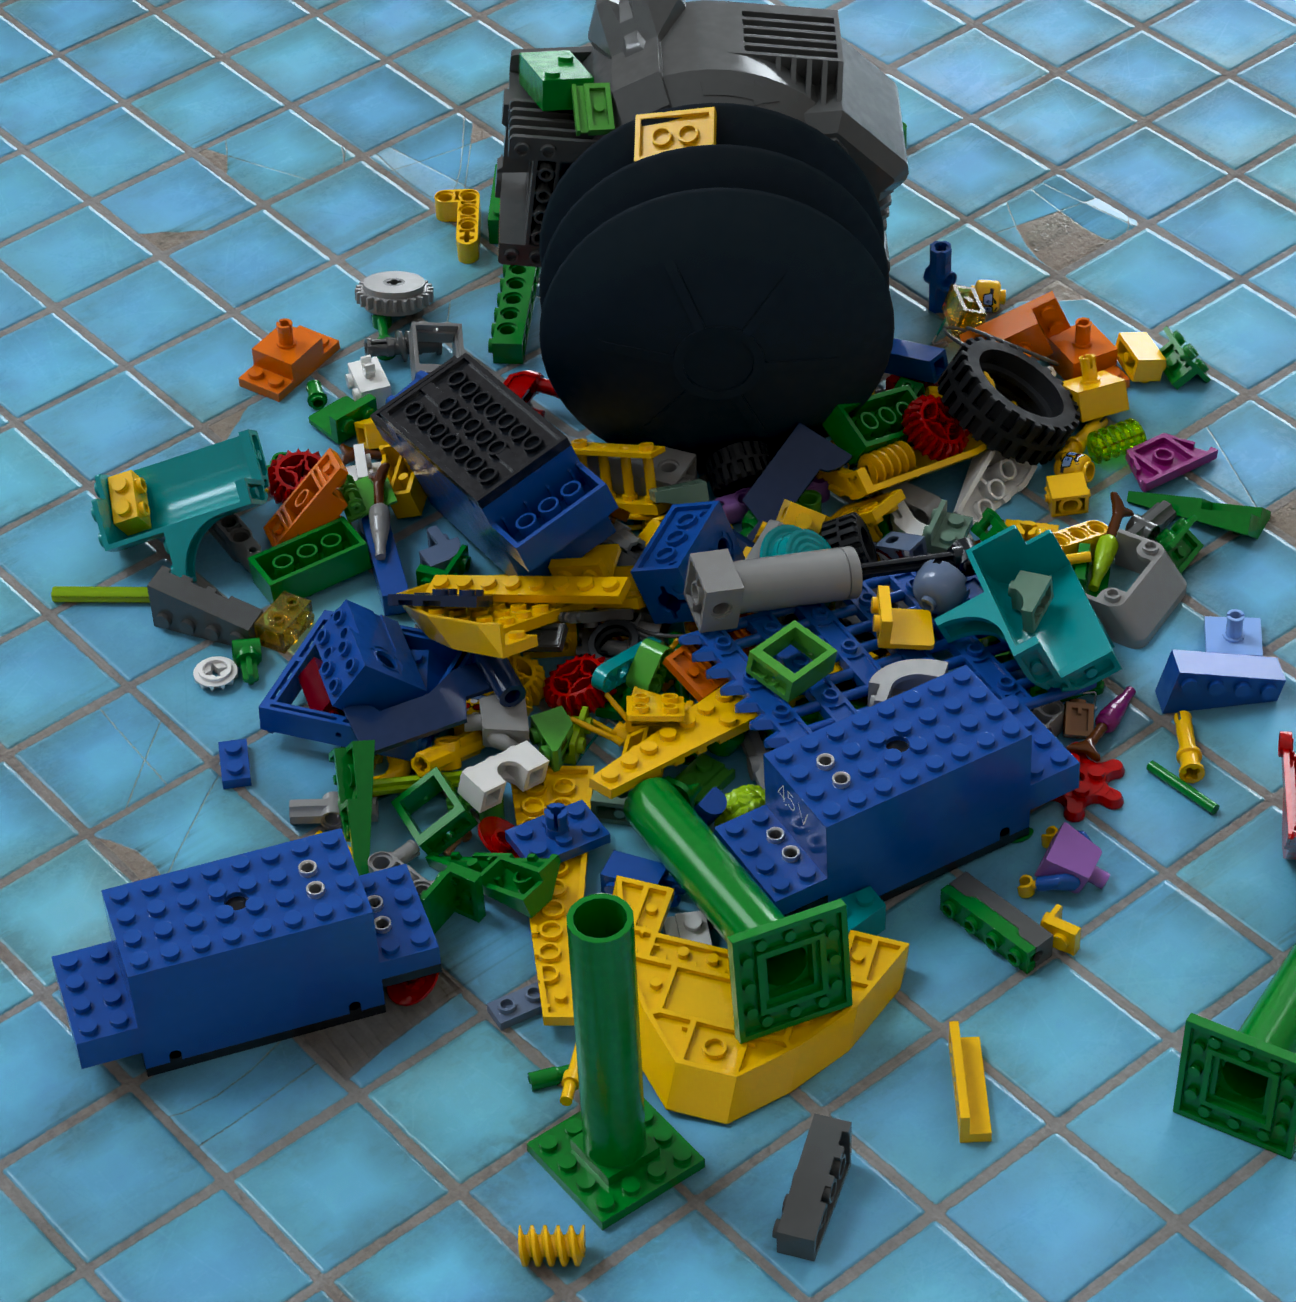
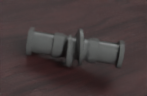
[364,330,443,362]

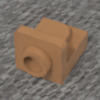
[1063,699,1094,739]

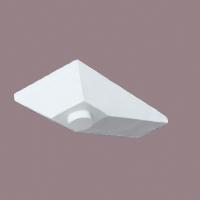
[953,448,1038,525]

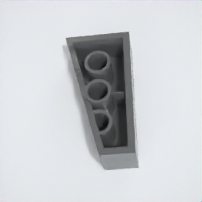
[147,565,266,646]
[772,1113,852,1261]

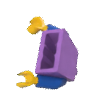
[1017,822,1110,898]

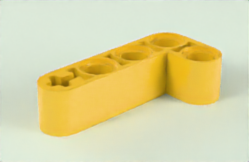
[434,189,481,264]

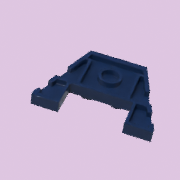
[388,588,493,608]

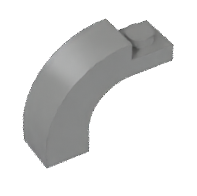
[867,659,948,707]

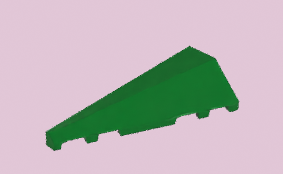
[1127,491,1271,539]
[328,740,375,876]
[425,851,561,918]

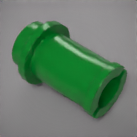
[306,380,328,410]

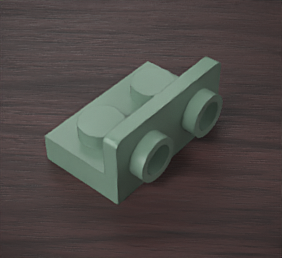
[922,499,973,554]

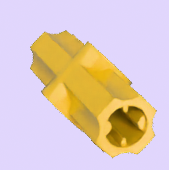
[411,731,485,777]

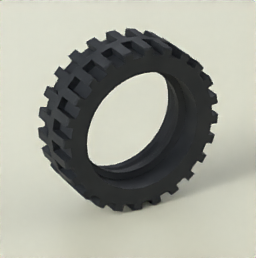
[937,337,1080,465]

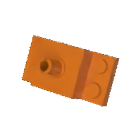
[959,291,1071,360]
[1046,317,1130,388]
[238,318,340,402]
[263,448,351,547]
[662,613,758,702]

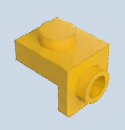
[1040,904,1081,956]

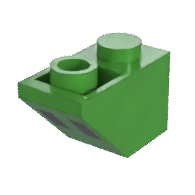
[529,706,573,772]

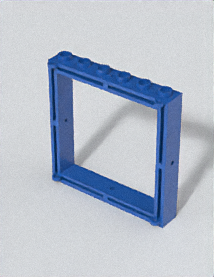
[258,610,475,761]

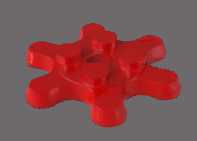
[1051,742,1125,823]

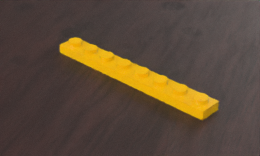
[426,575,632,604]

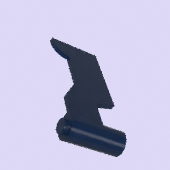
[732,423,852,552]
[342,654,526,755]

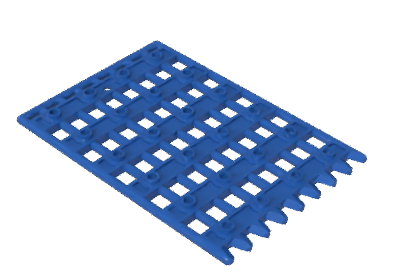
[678,571,1097,748]

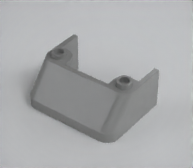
[1085,529,1187,649]

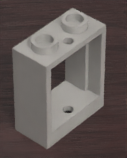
[408,321,464,381]

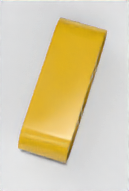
[1053,520,1108,558]

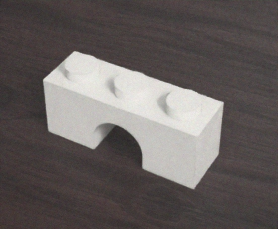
[457,740,549,813]

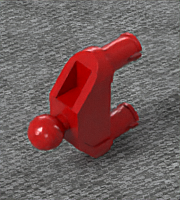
[503,370,560,417]

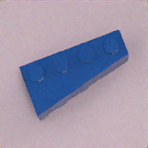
[1155,649,1286,714]

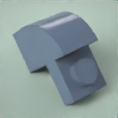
[419,525,461,570]

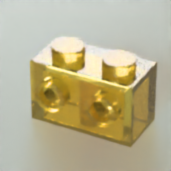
[942,284,986,338]
[254,591,314,654]

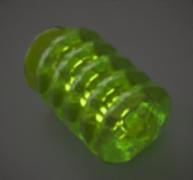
[1086,418,1147,464]

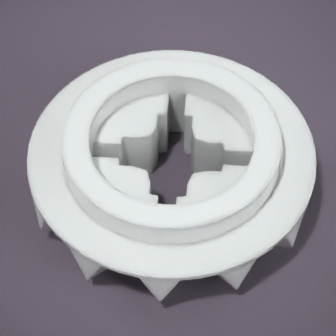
[193,656,238,691]

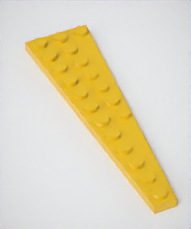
[589,652,878,799]
[511,765,595,1026]

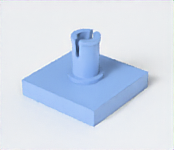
[1204,609,1263,656]

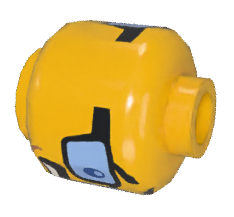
[970,279,1006,312]
[1054,452,1095,484]

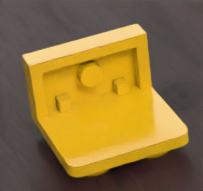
[548,544,621,577]
[871,585,935,650]
[626,692,685,732]

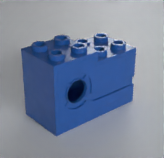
[630,500,745,624]
[314,599,427,711]

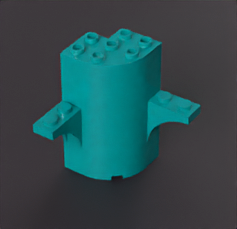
[91,429,269,583]
[934,525,1122,692]

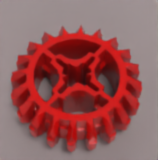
[901,394,970,461]
[267,448,321,504]
[543,653,617,716]

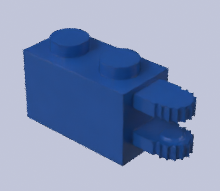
[600,850,685,908]

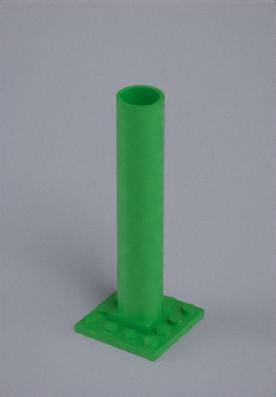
[624,777,853,1044]
[527,893,705,1231]
[1173,943,1296,1159]

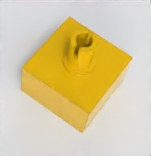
[1062,354,1129,423]

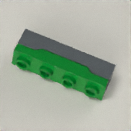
[940,872,1053,974]

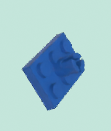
[505,800,611,863]

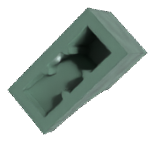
[648,479,709,504]
[1008,570,1054,633]

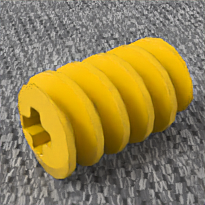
[857,441,916,485]
[518,1225,586,1267]

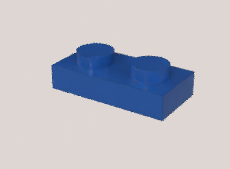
[218,738,252,789]

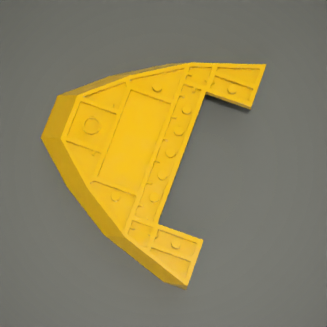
[396,565,646,659]
[613,875,910,1125]

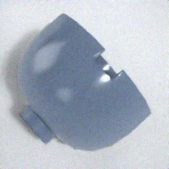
[913,559,970,615]

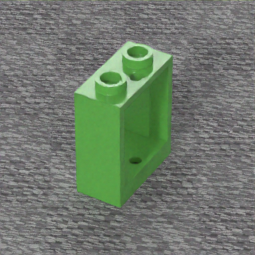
[746,620,837,703]

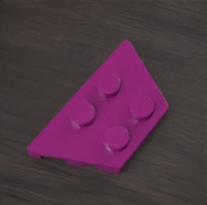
[1125,433,1218,492]

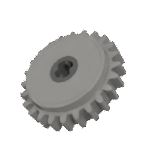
[355,271,434,316]

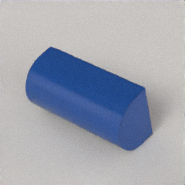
[694,787,727,826]

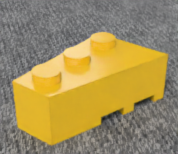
[379,444,427,519]

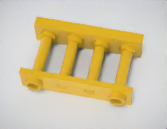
[571,438,672,516]

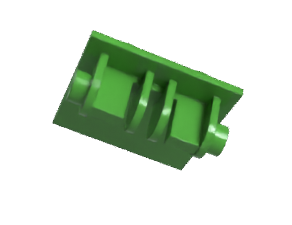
[339,474,398,523]

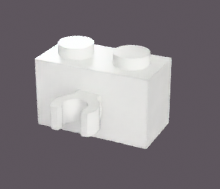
[345,355,392,409]

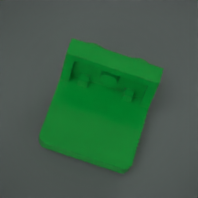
[308,393,377,445]
[419,862,486,935]

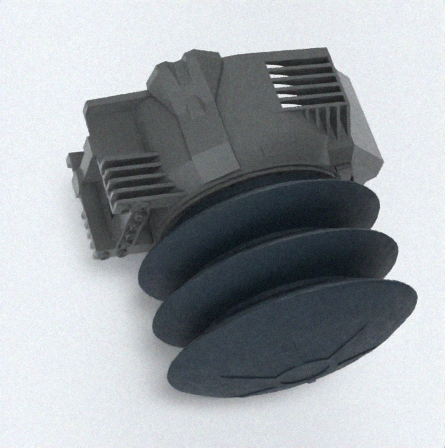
[495,0,909,471]

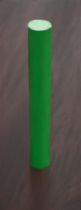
[1146,760,1220,815]

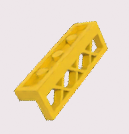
[948,1021,992,1143]

